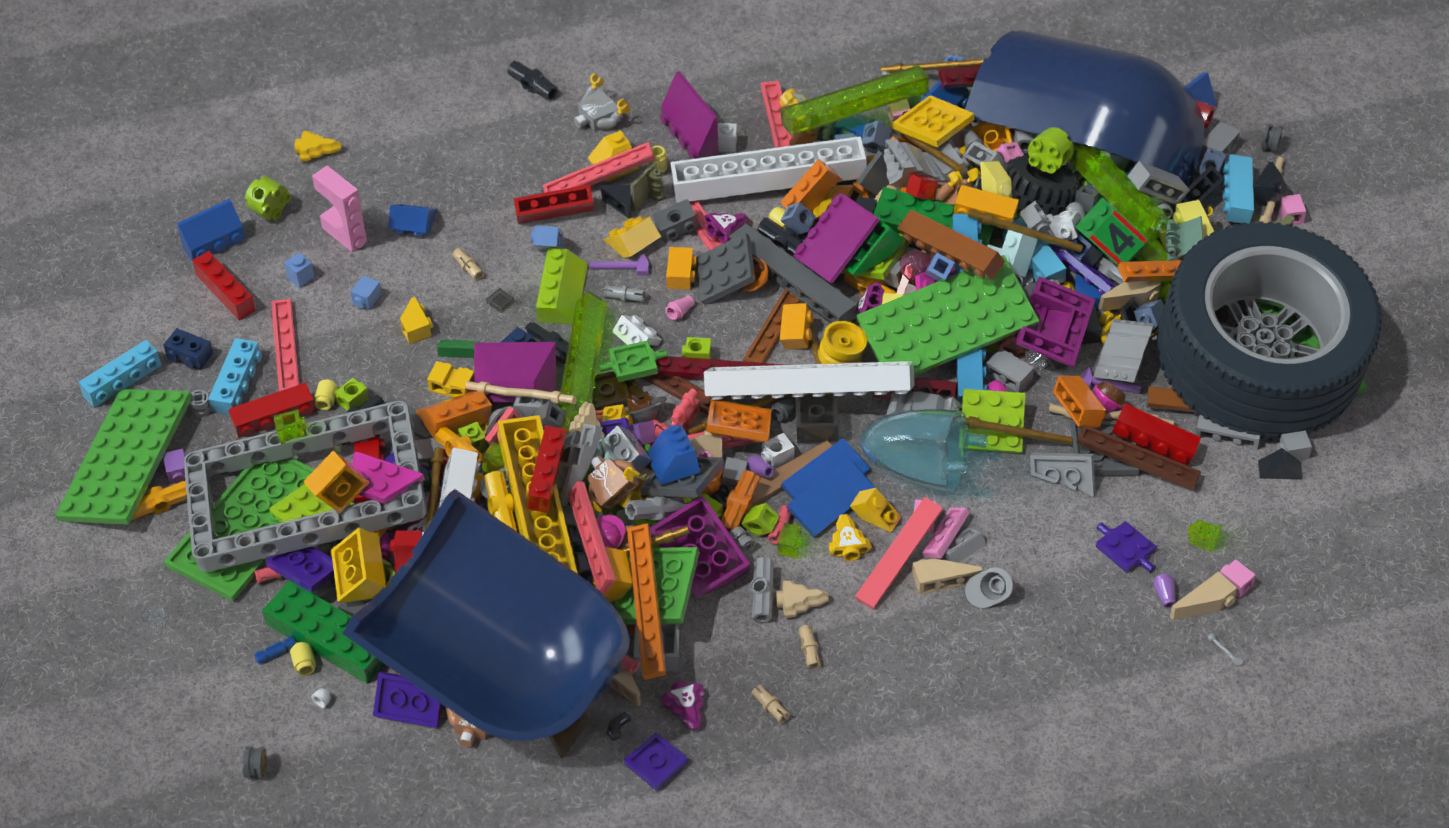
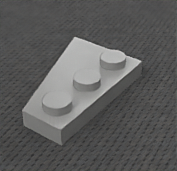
[1030,453,1095,497]

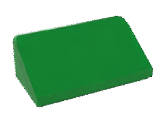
[437,339,481,358]

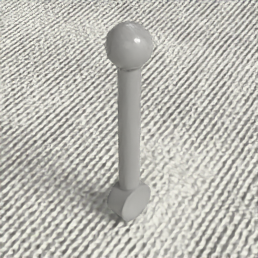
[1208,633,1243,667]

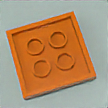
[706,399,772,443]

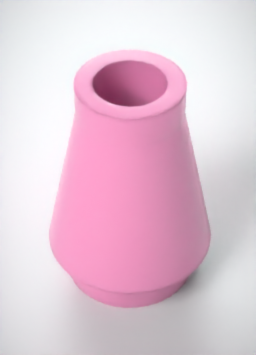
[665,295,694,320]

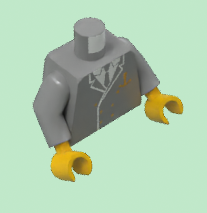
[574,73,631,131]

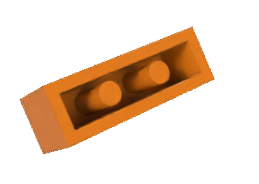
[781,159,841,212]
[1053,375,1106,427]

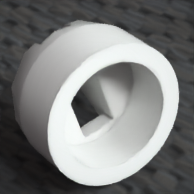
[311,689,331,708]

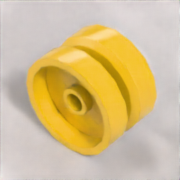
[818,321,867,364]

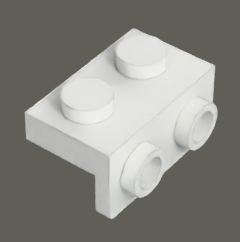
[1046,210,1080,244]
[613,315,662,346]

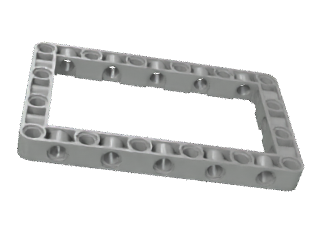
[184,401,427,572]

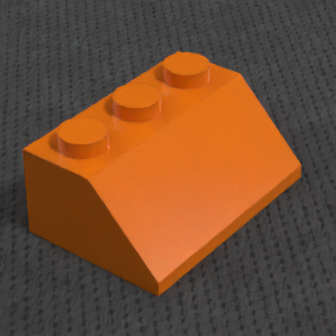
[416,391,492,440]

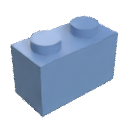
[531,225,563,251]

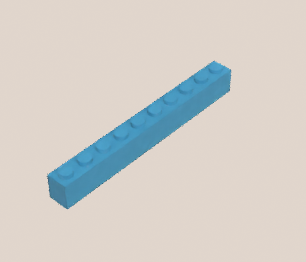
[952,214,987,404]

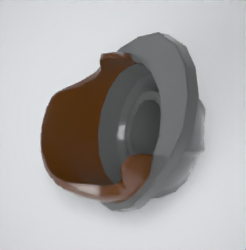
[627,395,667,422]

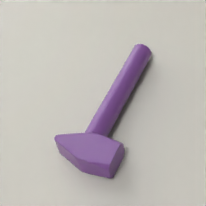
[590,254,649,276]
[1081,367,1141,394]

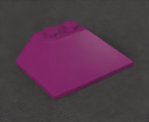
[1016,276,1095,368]
[474,342,556,404]

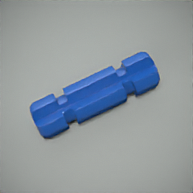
[254,636,296,664]

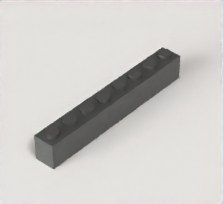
[729,224,857,323]

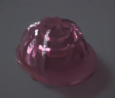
[900,250,932,282]

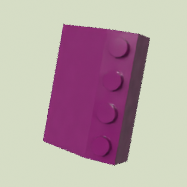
[660,71,719,159]
[793,193,880,284]
[650,495,750,599]

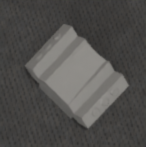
[884,139,946,189]
[1094,319,1154,382]
[887,392,960,442]

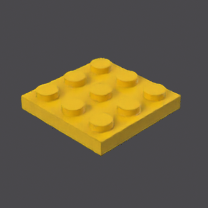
[893,95,974,147]

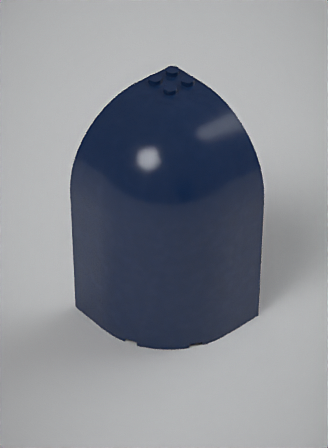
[965,30,1204,187]
[342,489,629,741]

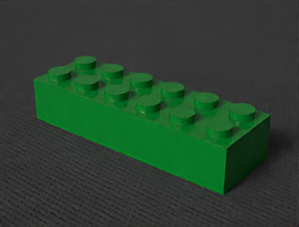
[873,187,996,246]
[262,580,384,684]

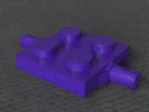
[1095,521,1157,573]

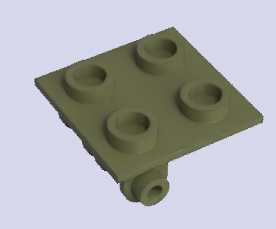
[632,162,664,211]

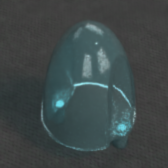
[860,409,988,492]

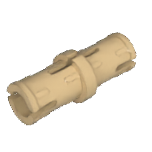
[452,248,484,281]
[799,625,821,669]
[752,685,790,724]

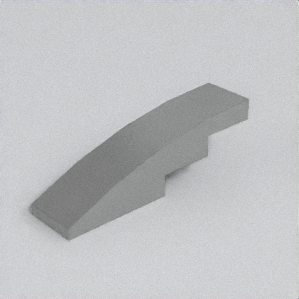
[556,423,603,506]

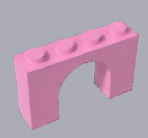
[312,166,367,252]

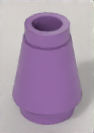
[746,455,774,478]
[1153,574,1176,607]

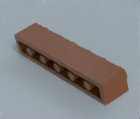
[897,210,1006,281]

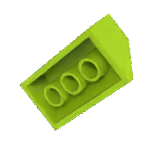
[536,248,588,325]

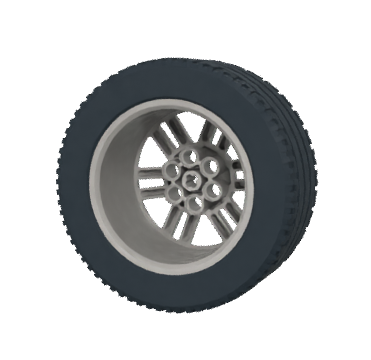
[1157,221,1382,440]

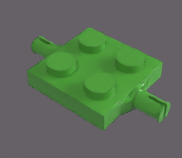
[598,340,668,382]

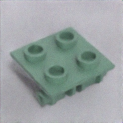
[1165,216,1203,261]

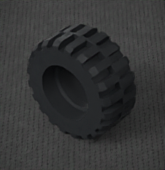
[1006,155,1080,216]

